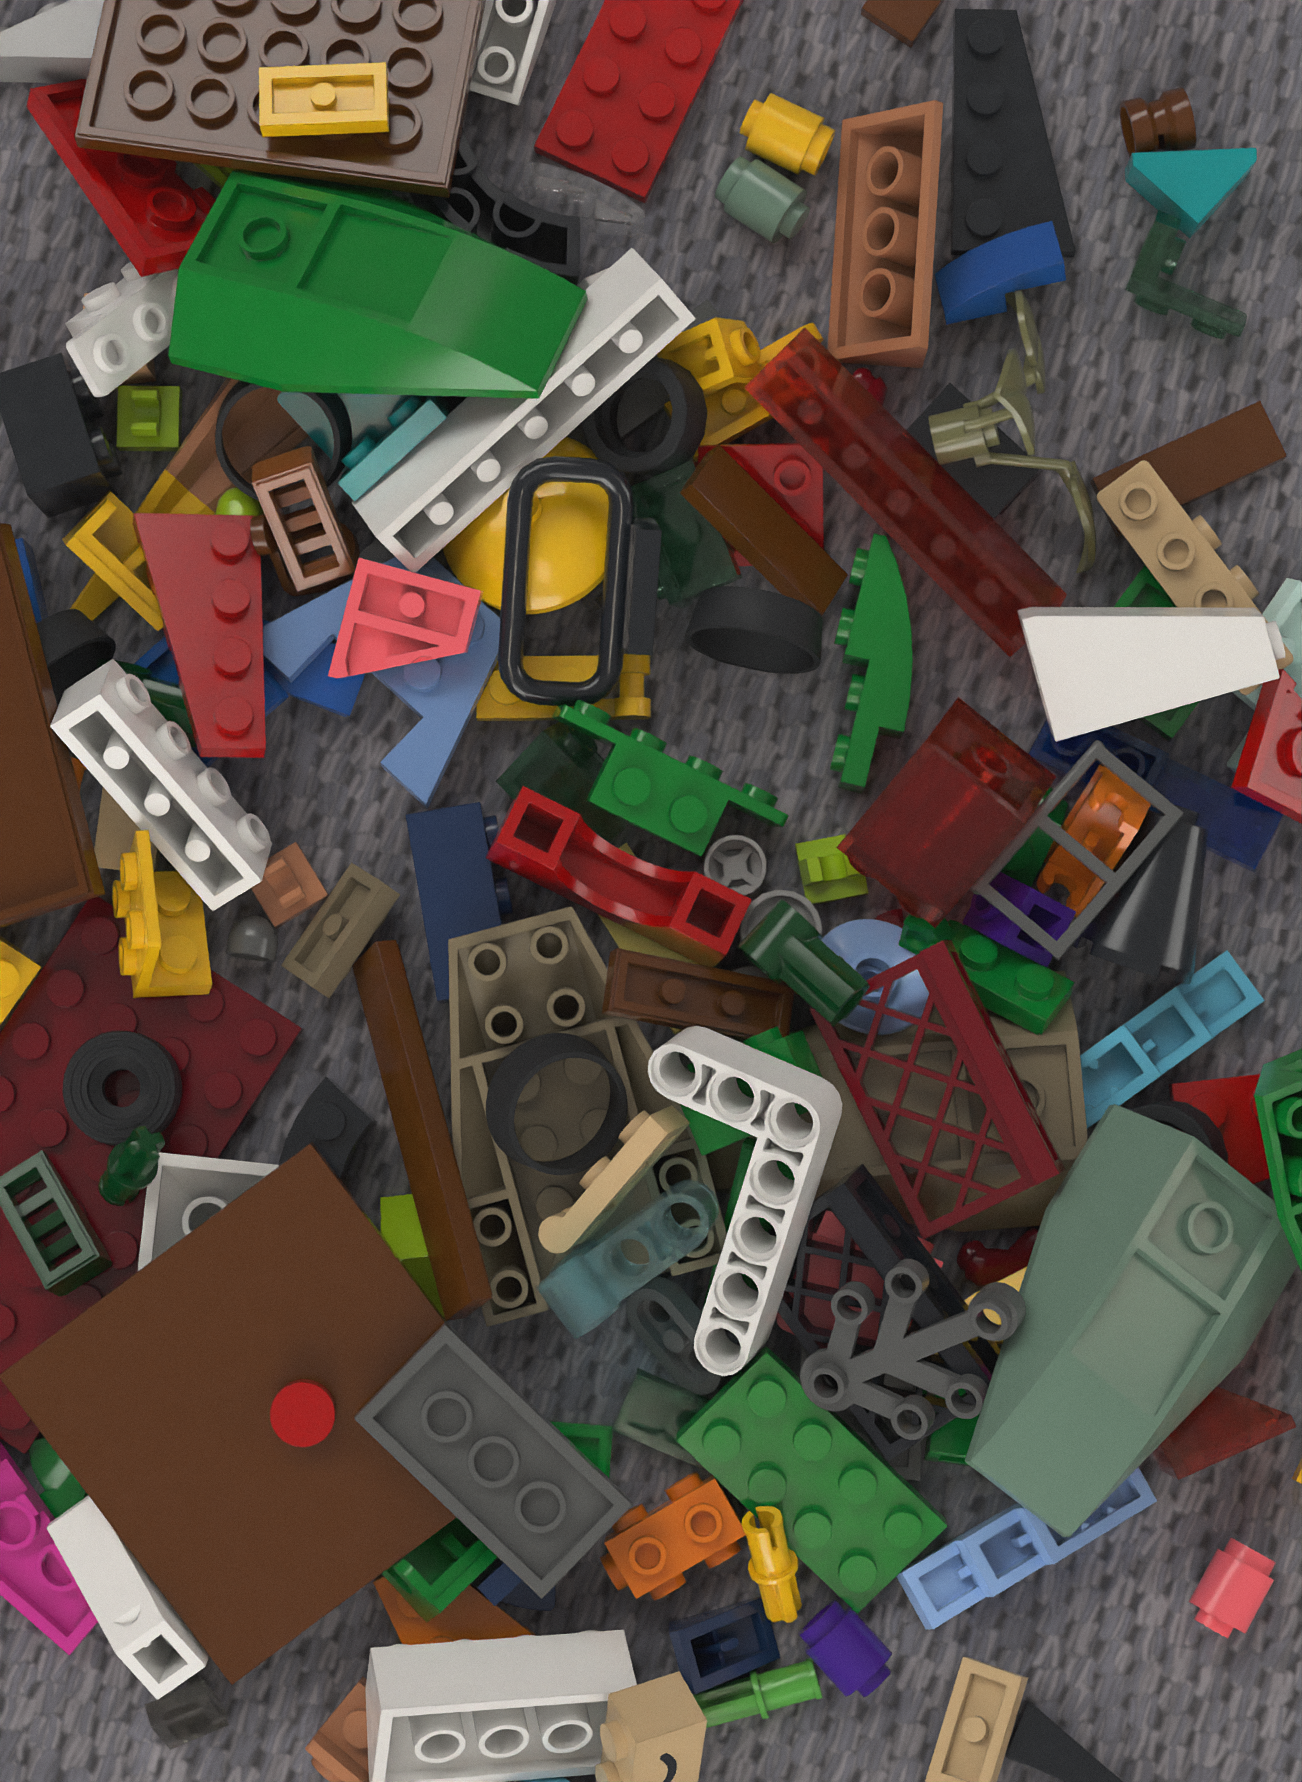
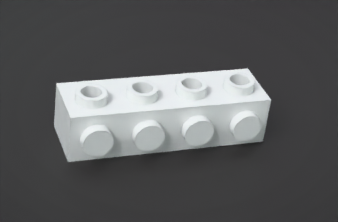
[50,659,272,911]

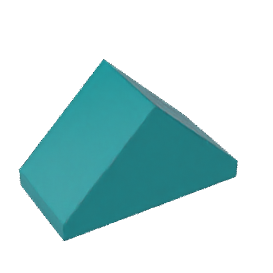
[1125,148,1257,238]

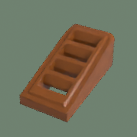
[251,446,356,592]

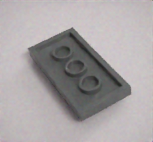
[354,1321,632,1599]

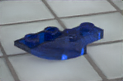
[1028,718,1284,873]

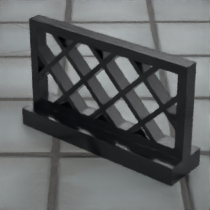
[767,1164,1001,1461]

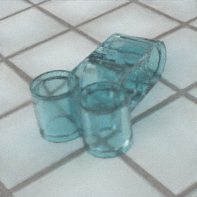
[536,1180,719,1340]

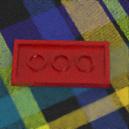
[534,0,744,203]

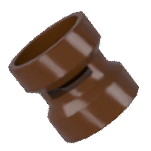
[1119,87,1196,157]

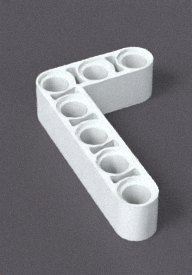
[648,1026,842,1376]

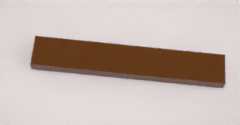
[352,940,493,1321]

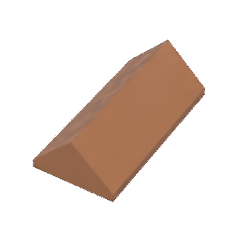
[827,100,943,368]

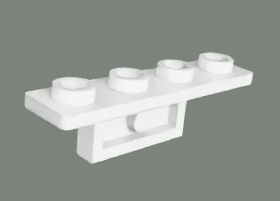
[65,262,179,397]

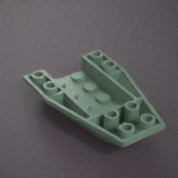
[965,1104,1298,1537]

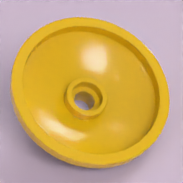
[443,437,609,614]

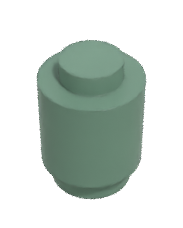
[715,156,810,244]

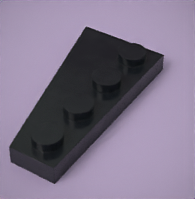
[951,9,1076,257]

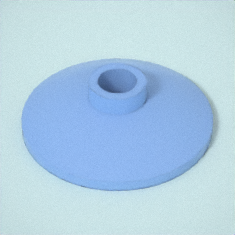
[821,919,929,1035]

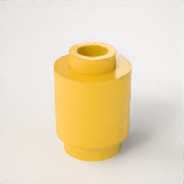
[739,93,836,176]

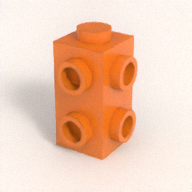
[600,1471,746,1601]

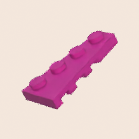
[0,1442,98,1655]

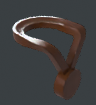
[250,514,360,596]

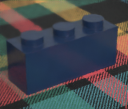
[406,802,513,1004]

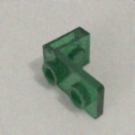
[1125,210,1247,339]

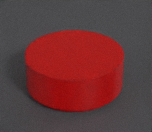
[270,1379,336,1447]

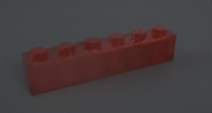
[744,327,1067,657]

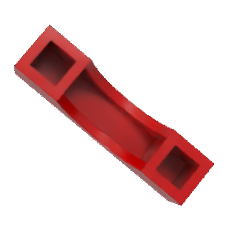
[486,786,752,967]

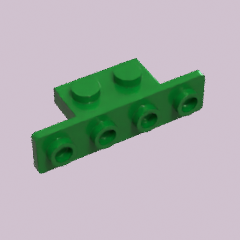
[552,700,789,857]

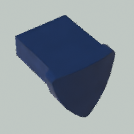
[477,1560,556,1611]

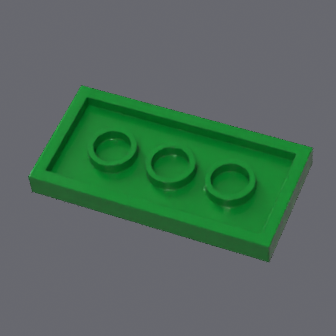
[676,1346,947,1614]

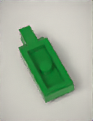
[899,906,1075,1035]

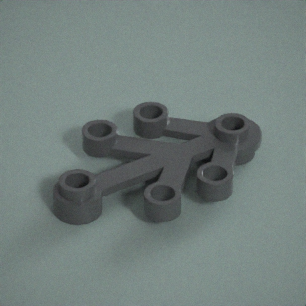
[800,1259,1026,1440]

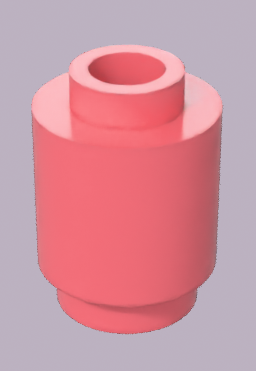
[1189,1538,1276,1638]

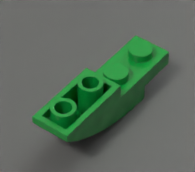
[830,533,913,794]

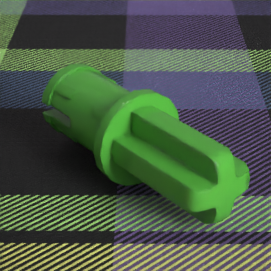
[694,1658,823,1728]

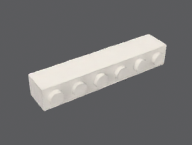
[352,248,696,573]

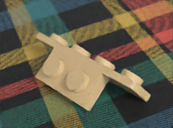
[1097,460,1294,695]

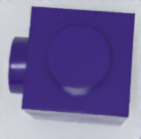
[962,872,1076,967]

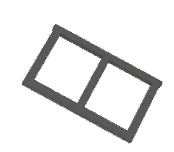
[970,740,1184,960]

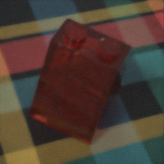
[836,697,1056,928]

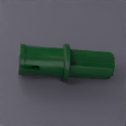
[98,1126,165,1206]

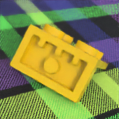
[112,830,212,998]

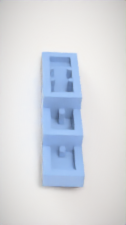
[896,1467,1157,1630]

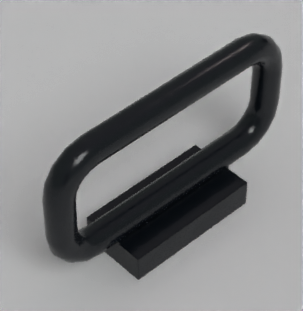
[498,456,662,706]

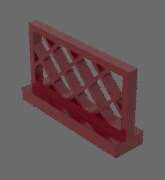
[810,940,1066,1240]

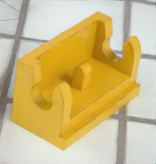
[62,490,163,631]

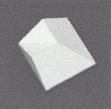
[137,1152,279,1271]

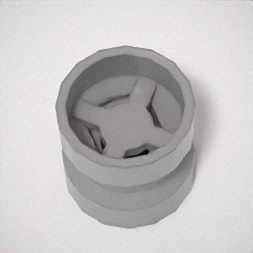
[704,835,767,898]

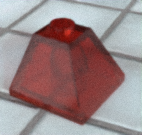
[1153,1387,1297,1480]

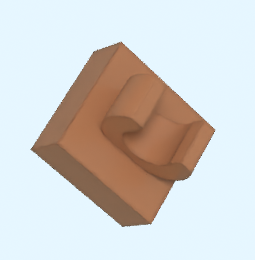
[251,842,329,929]

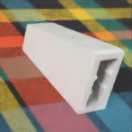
[1017,607,1285,742]

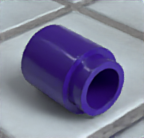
[798,1600,892,1697]

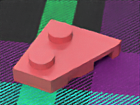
[328,558,484,679]

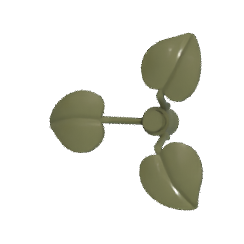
[929,290,1096,573]

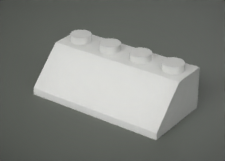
[365,1630,637,1782]

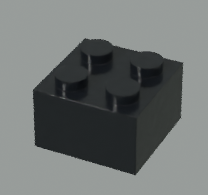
[0,353,123,518]

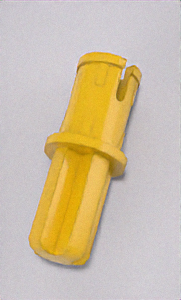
[742,1506,802,1623]

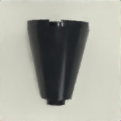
[1072,804,1208,984]

